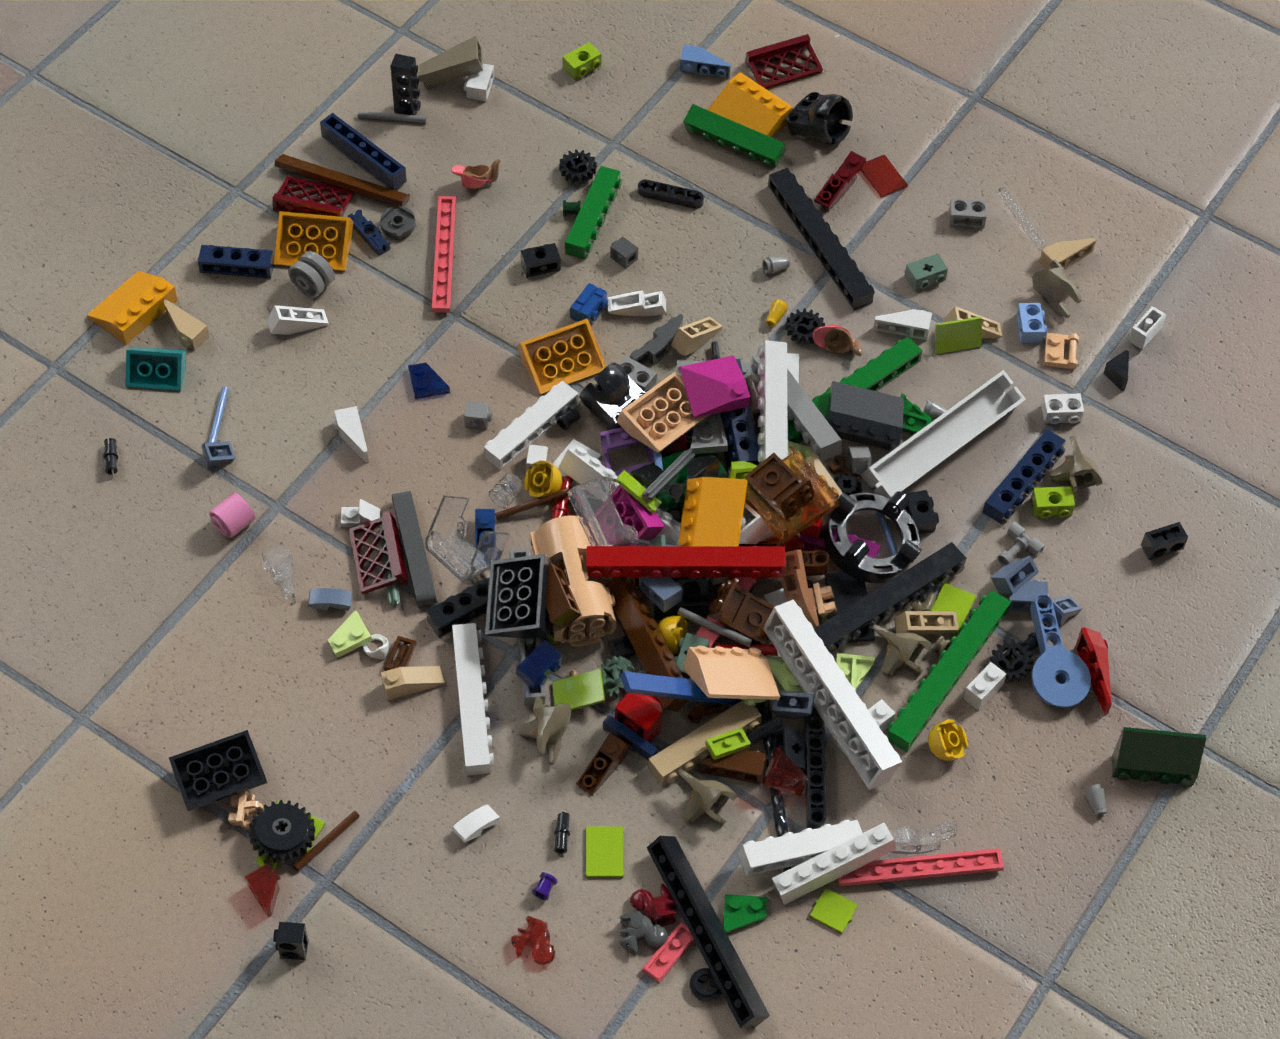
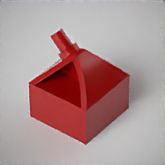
[615,693,662,743]

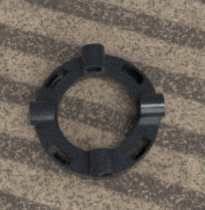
[823,491,922,584]

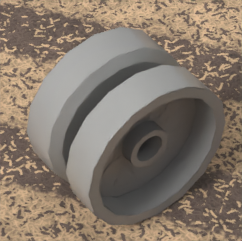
[288,251,335,298]

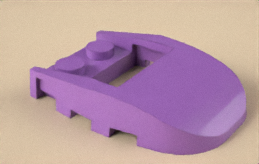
[600,427,654,477]

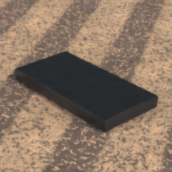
[824,572,875,643]

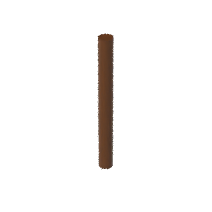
[495,488,569,520]
[293,810,360,872]

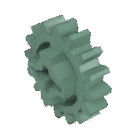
[600,656,635,700]

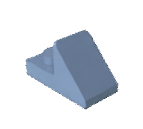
[1052,596,1083,627]

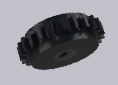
[248,800,315,863]

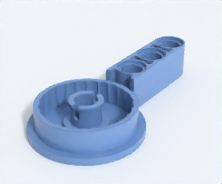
[1030,594,1091,708]

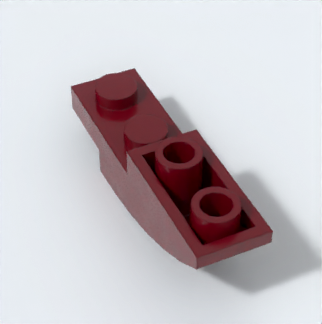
[814,151,866,209]

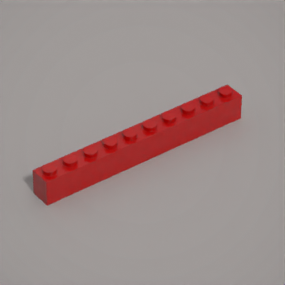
[586,546,786,578]

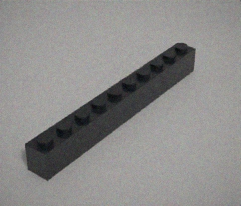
[768,168,875,310]
[814,542,967,654]
[646,836,770,1028]

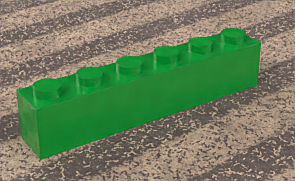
[683,104,786,167]
[565,166,622,259]

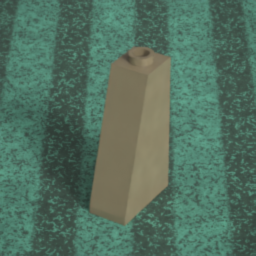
[418,36,483,88]

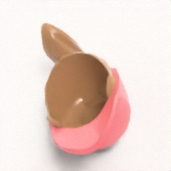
[451,159,501,190]
[813,324,862,356]

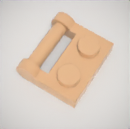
[1044,333,1079,369]

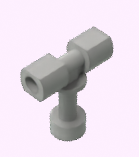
[997,521,1045,566]

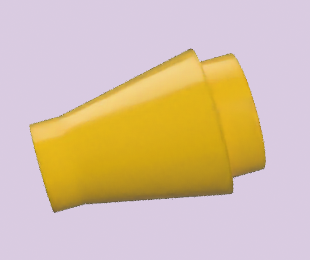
[765,299,788,327]

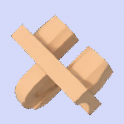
[813,583,837,623]
[228,790,263,830]

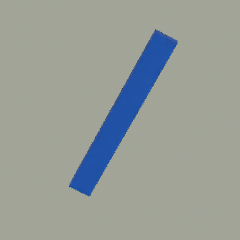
[620,671,742,705]

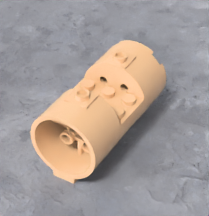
[530,516,617,647]

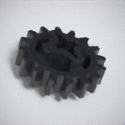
[559,149,597,184]
[785,308,825,345]
[990,639,1034,683]

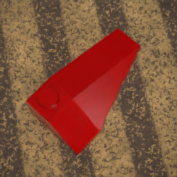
[1075,627,1112,715]

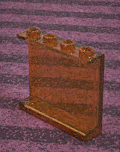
[745,446,839,543]

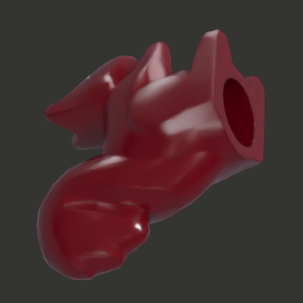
[630,884,677,926]

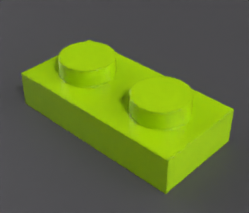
[705,727,751,760]

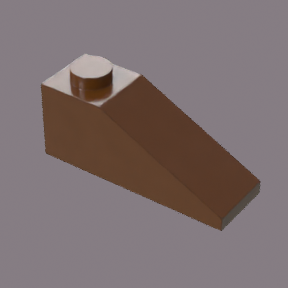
[546,563,582,629]
[700,750,766,784]

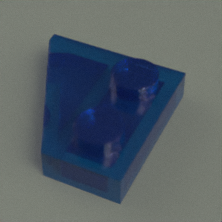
[408,363,450,399]

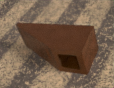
[576,733,632,796]

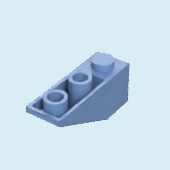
[680,45,731,78]

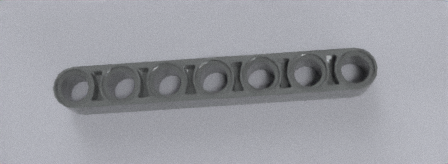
[392,491,437,607]

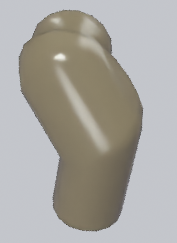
[911,593,936,611]

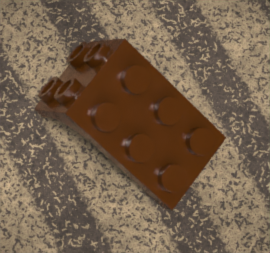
[745,453,815,520]
[708,578,775,644]

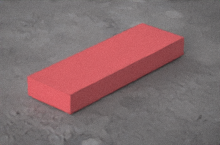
[642,922,695,984]

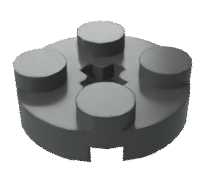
[380,206,416,240]

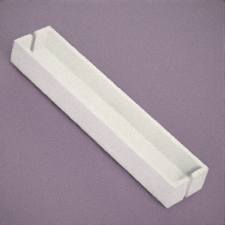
[861,370,1026,499]

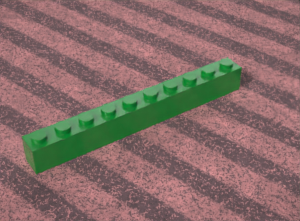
[787,337,923,444]
[886,590,1012,752]

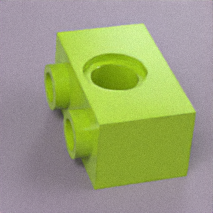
[562,42,602,80]
[1031,486,1075,518]

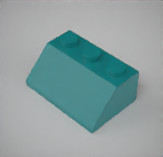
[125,347,186,390]

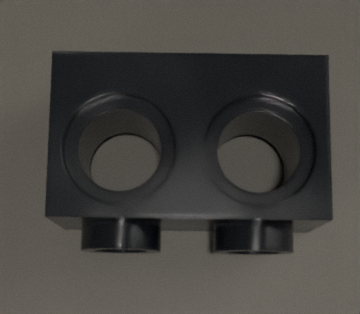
[1141,522,1188,560]
[273,922,309,960]

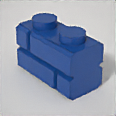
[570,283,608,323]

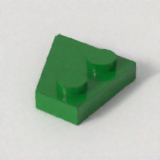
[900,393,932,434]
[723,894,767,935]

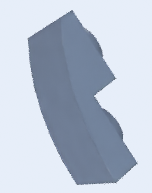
[308,588,352,611]

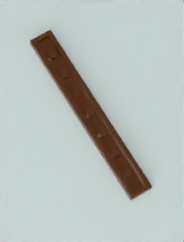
[274,154,410,207]

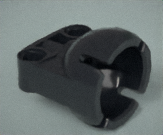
[785,92,853,144]
[579,363,646,430]

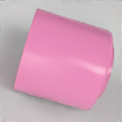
[209,492,255,538]

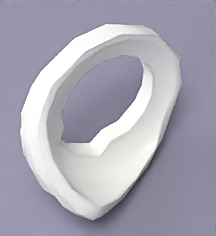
[363,634,389,660]

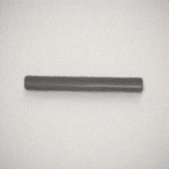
[642,449,695,501]

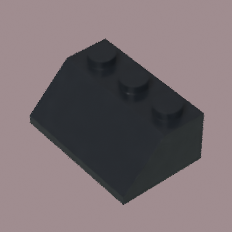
[653,577,713,620]

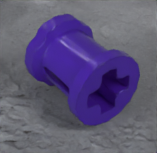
[532,872,558,900]

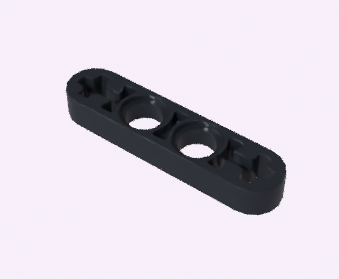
[638,179,704,209]

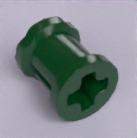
[563,200,581,216]

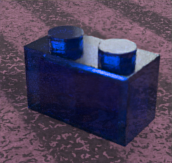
[516,640,562,690]

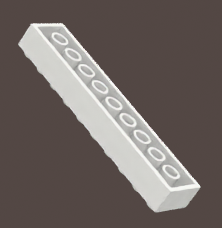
[763,600,902,790]

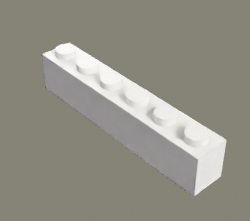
[484,381,579,471]
[738,820,862,876]
[772,822,896,905]

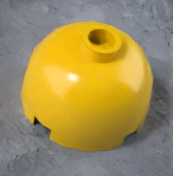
[524,460,562,498]
[658,616,688,655]
[928,719,968,761]

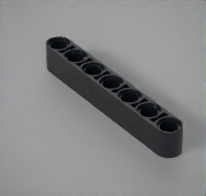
[805,705,827,830]

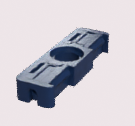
[348,210,391,255]
[603,715,658,761]

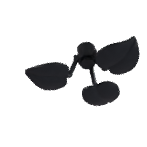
[631,456,720,523]

